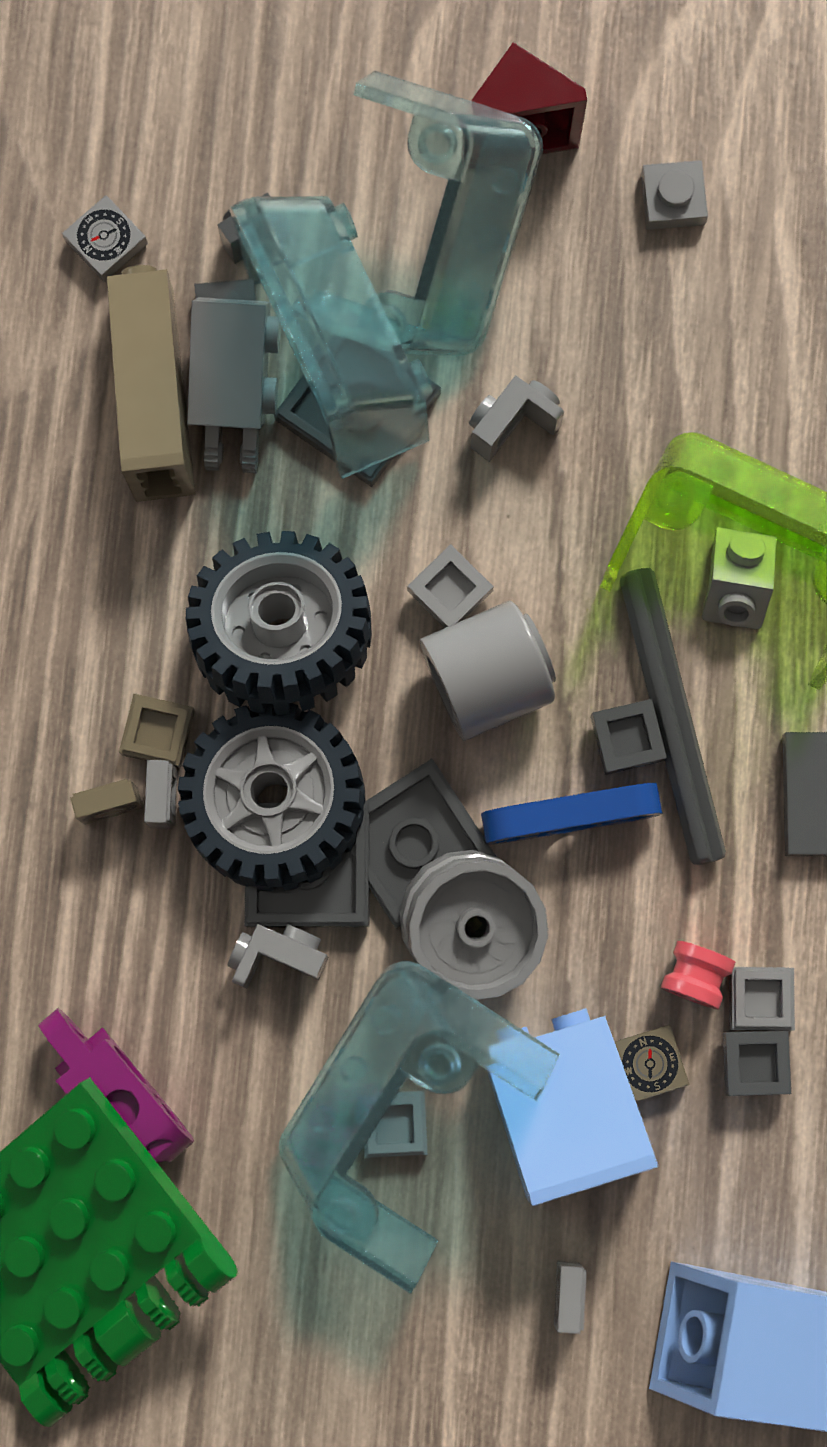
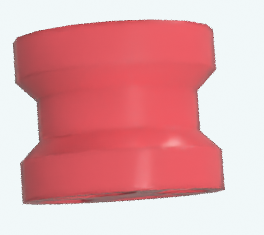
[661,941,736,1010]

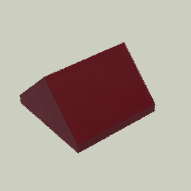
[462,42,587,168]

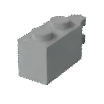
[187,297,281,473]

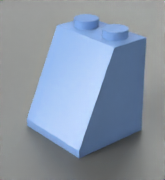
[482,1008,658,1206]
[649,1262,827,1431]

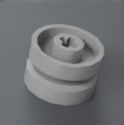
[399,850,548,1000]

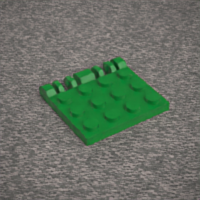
[0,1078,237,1427]

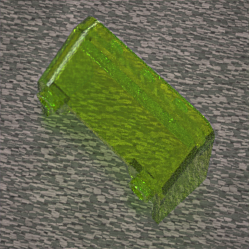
[599,432,827,690]

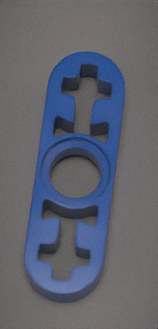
[481,783,663,845]

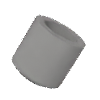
[420,601,556,741]

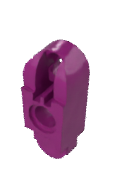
[38,1008,194,1163]

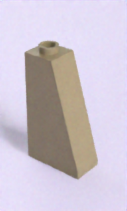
[107,265,196,502]

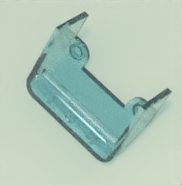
[293,71,543,356]
[229,196,433,479]
[279,961,560,1294]

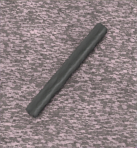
[620,568,726,865]

